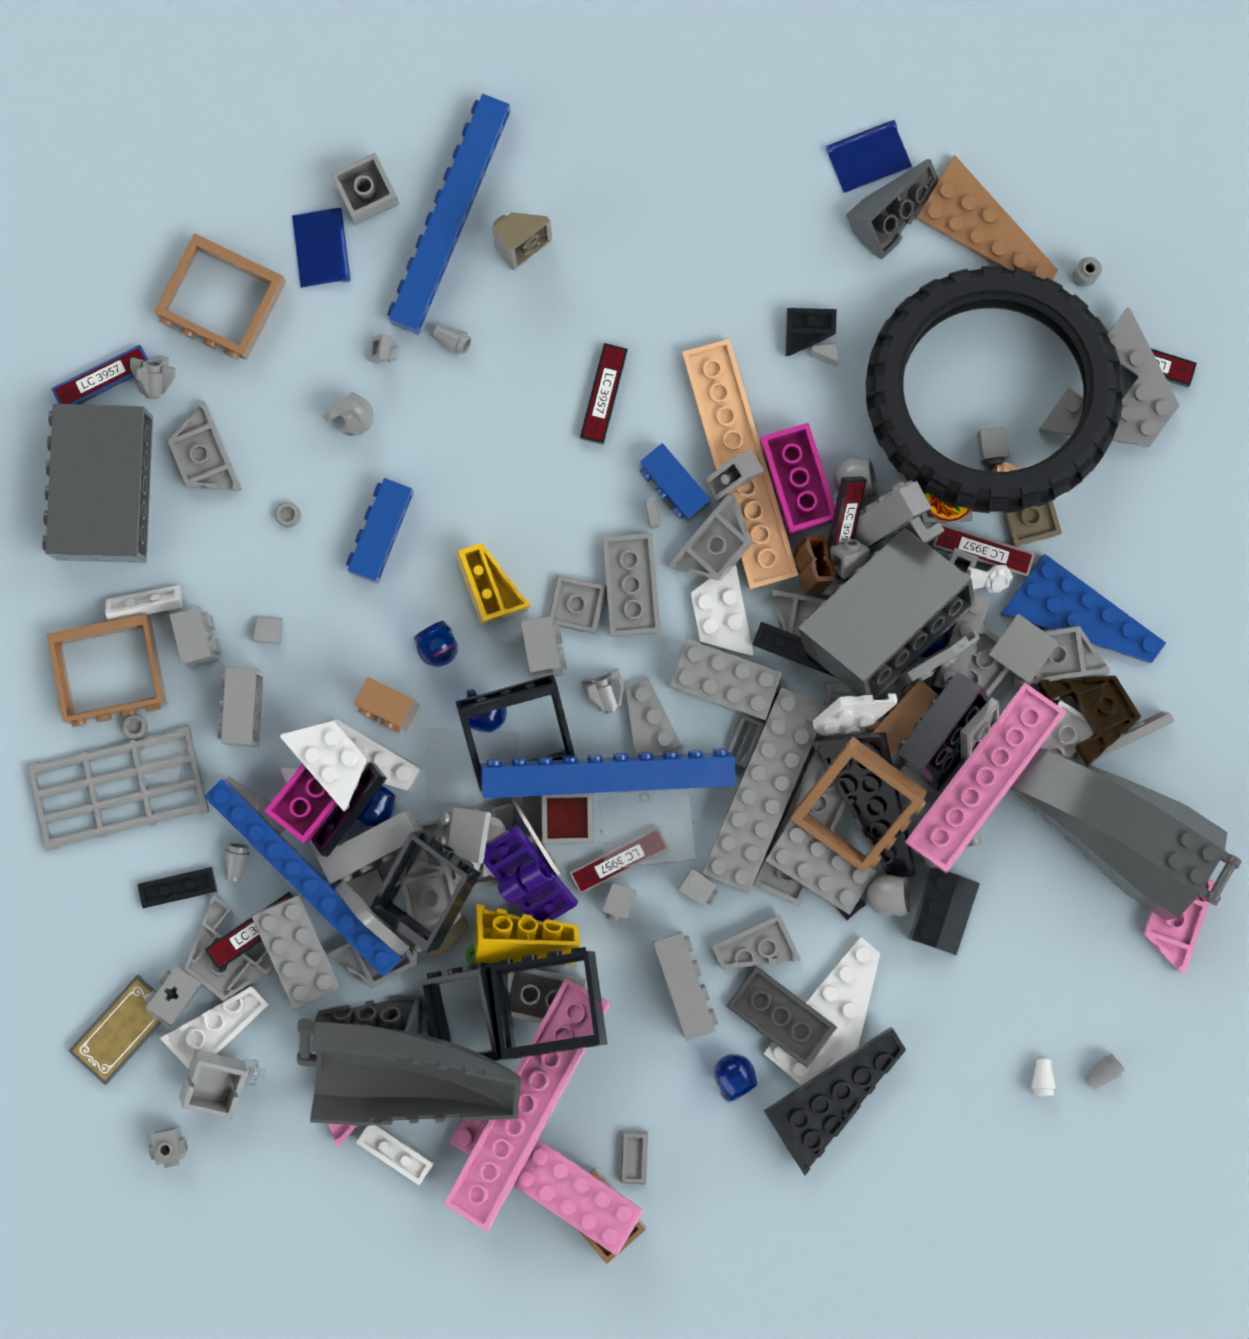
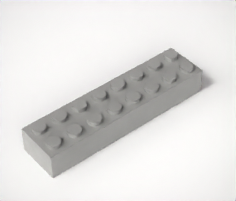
[701,688,828,894]

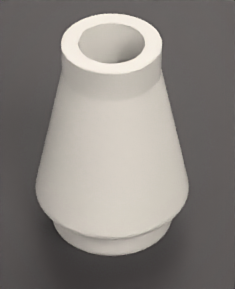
[1031,1059,1057,1097]

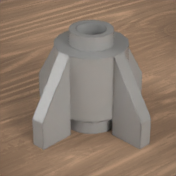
[130,356,176,399]
[582,669,624,714]

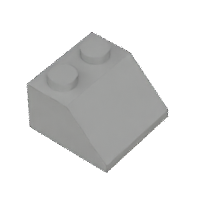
[438,805,491,864]

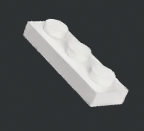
[105,585,182,621]
[356,1125,434,1186]

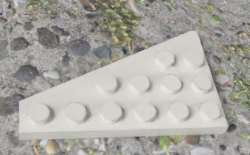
[763,937,880,1086]

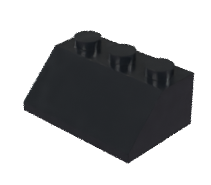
[908,867,980,955]

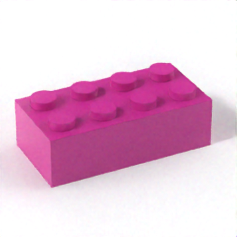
[760,422,835,536]
[264,762,369,844]

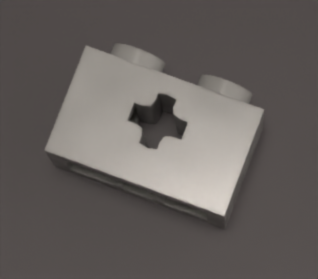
[144,966,201,1029]

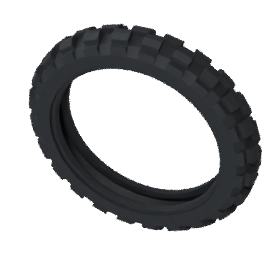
[865,266,1124,514]

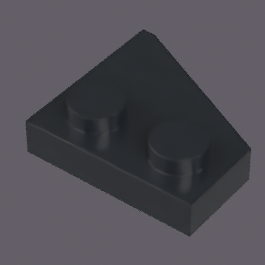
[785,308,837,356]

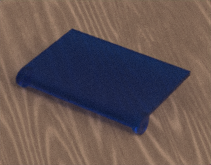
[825,120,912,193]
[292,208,351,288]

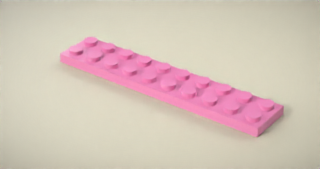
[444,977,611,1231]

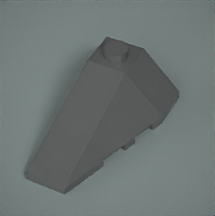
[846,159,938,259]
[315,995,422,1034]

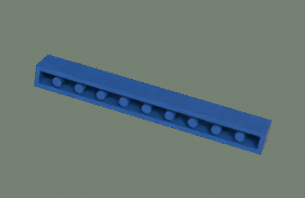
[387,93,511,335]
[480,748,736,798]
[204,779,404,977]

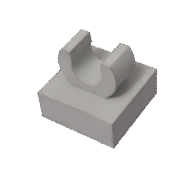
[369,334,399,363]

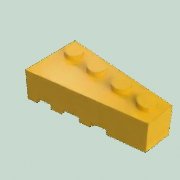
[473,904,580,965]

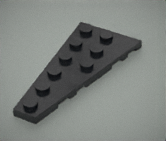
[811,732,916,877]
[764,1027,906,1176]

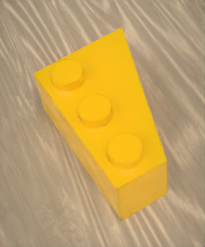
[456,543,531,626]

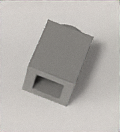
[977,426,1009,466]
[603,883,636,923]

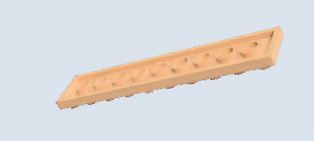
[682,339,799,590]

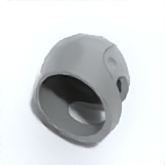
[323,392,374,436]
[834,457,877,498]
[867,875,910,917]

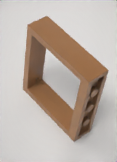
[154,233,286,360]
[47,614,167,727]
[790,736,927,873]

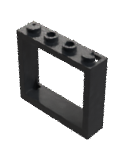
[455,674,575,792]
[490,947,608,1060]

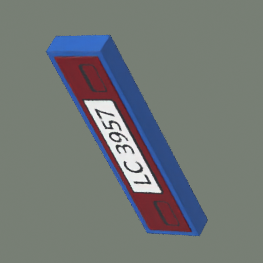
[51,345,148,405]

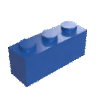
[639,443,711,522]

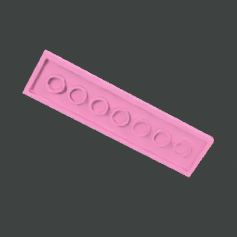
[905,683,1066,874]
[449,1119,645,1255]

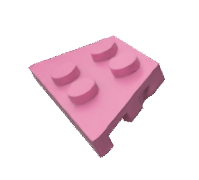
[1143,880,1216,974]

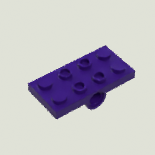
[483,825,578,922]

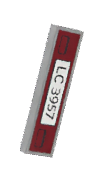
[932,523,1035,578]
[1074,711,1174,763]
[569,827,670,895]

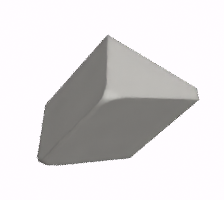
[810,343,839,366]
[253,618,282,644]

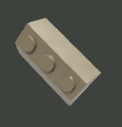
[492,212,552,270]

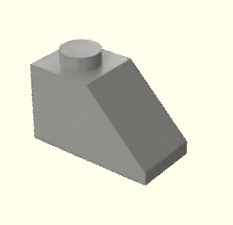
[703,450,765,502]
[677,869,718,906]

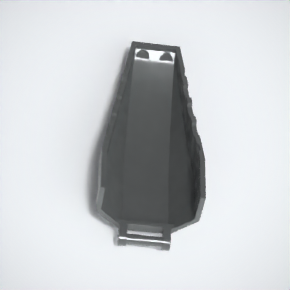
[1010,748,1242,920]
[297,1018,521,1126]

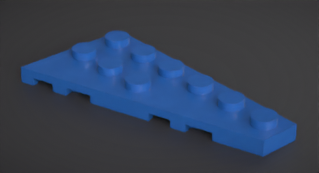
[1000,554,1166,664]

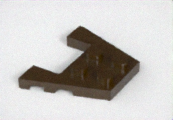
[1038,676,1141,766]

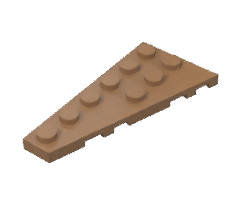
[917,155,1058,280]

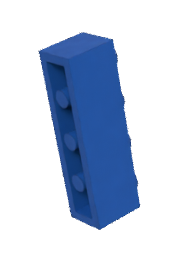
[346,478,414,584]

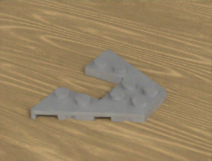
[1039,307,1180,447]

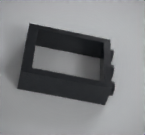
[370,830,481,953]
[417,962,502,1061]

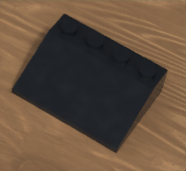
[897,671,990,791]

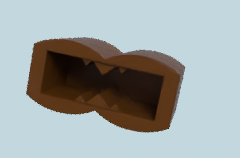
[794,535,835,594]

